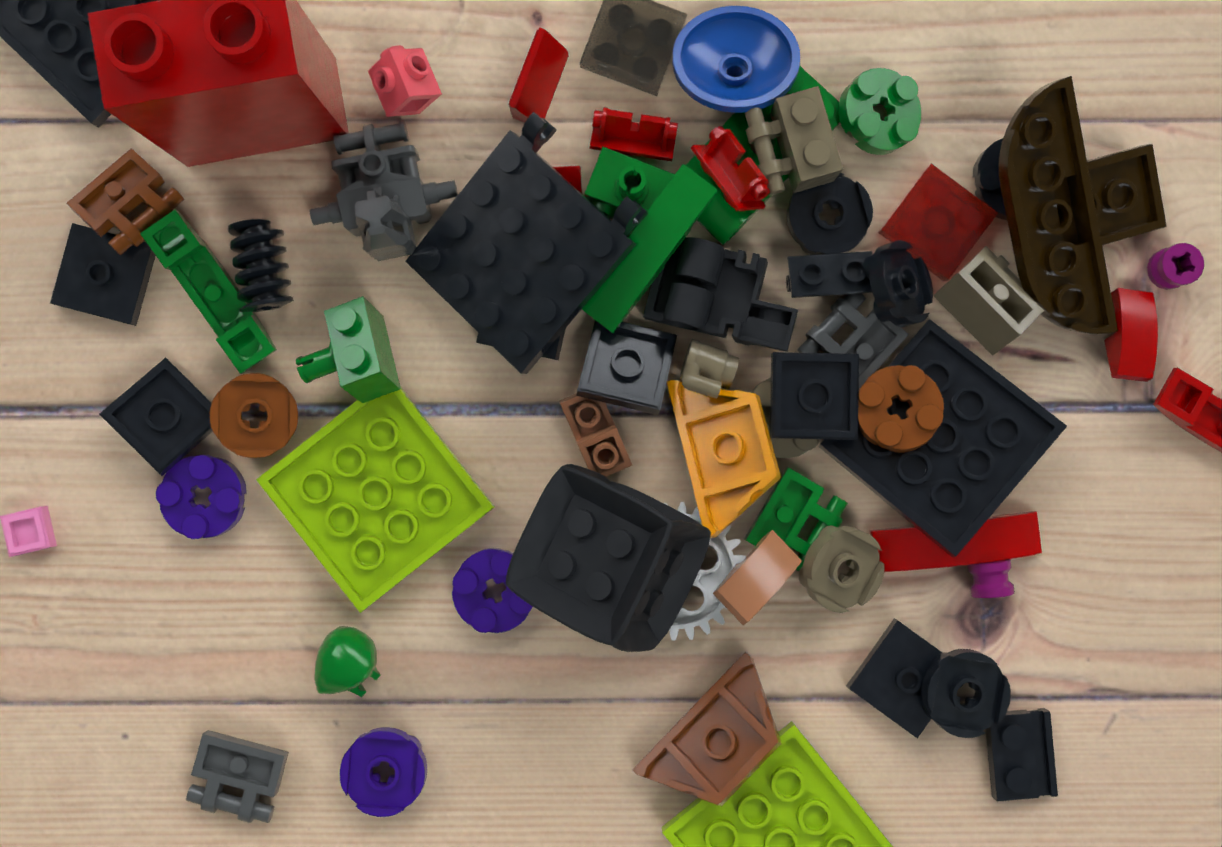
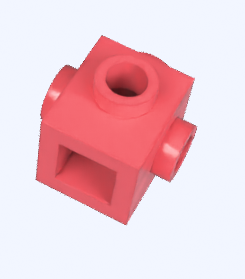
[368,45,442,117]

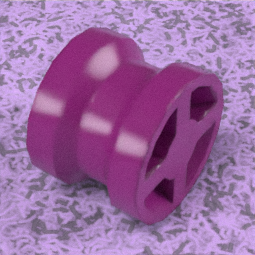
[1147,243,1205,290]
[967,559,1015,598]

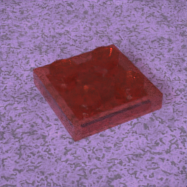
[878,163,998,282]

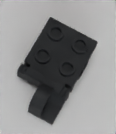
[643,237,798,352]

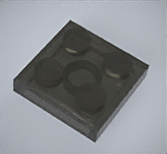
[580,0,687,96]

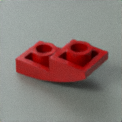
[1104,288,1158,382]

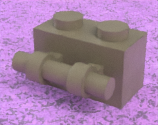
[745,86,843,196]
[933,246,1044,356]

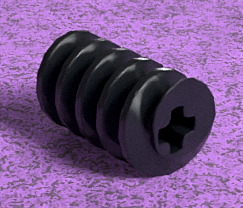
[228,219,294,312]

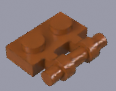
[66,148,184,255]

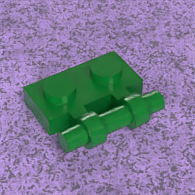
[744,467,848,572]

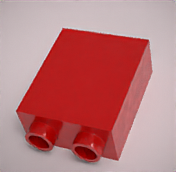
[88,0,349,167]

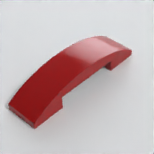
[1153,368,1222,453]
[869,511,1042,572]

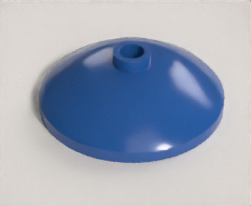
[672,6,800,113]

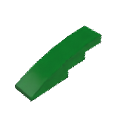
[582,163,718,334]

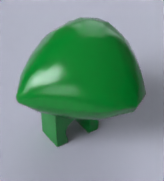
[314,626,381,697]

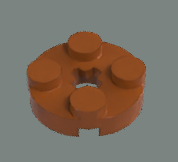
[858,365,944,453]
[210,373,298,458]

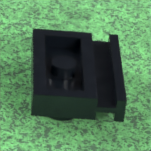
[986,708,1058,801]

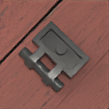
[797,293,909,389]
[186,730,289,823]

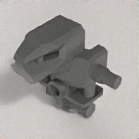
[310,120,458,261]

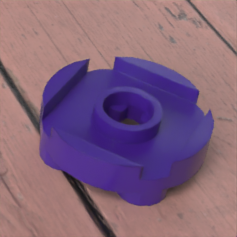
[156,455,247,539]
[452,548,533,633]
[340,727,427,817]

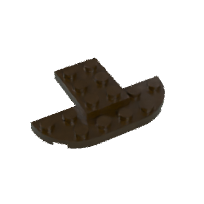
[999,76,1167,334]

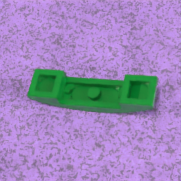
[140,209,277,374]

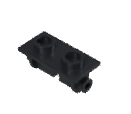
[786,251,873,298]

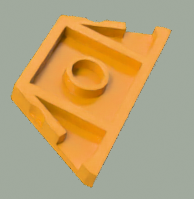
[667,380,781,539]

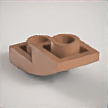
[559,393,632,477]
[713,530,802,625]

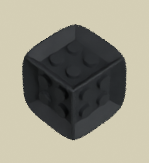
[506,464,711,652]

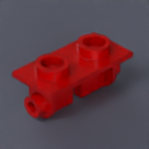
[589,107,678,162]
[691,126,770,211]

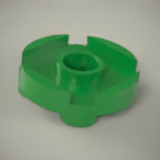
[838,68,922,155]

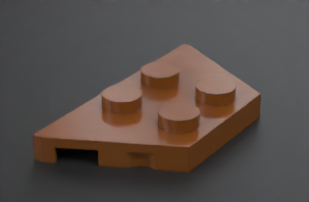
[632,652,782,806]

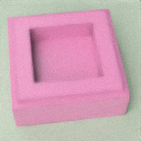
[0,506,57,557]

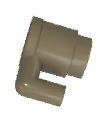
[679,339,739,399]

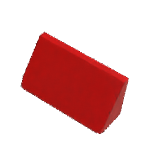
[508,28,569,123]

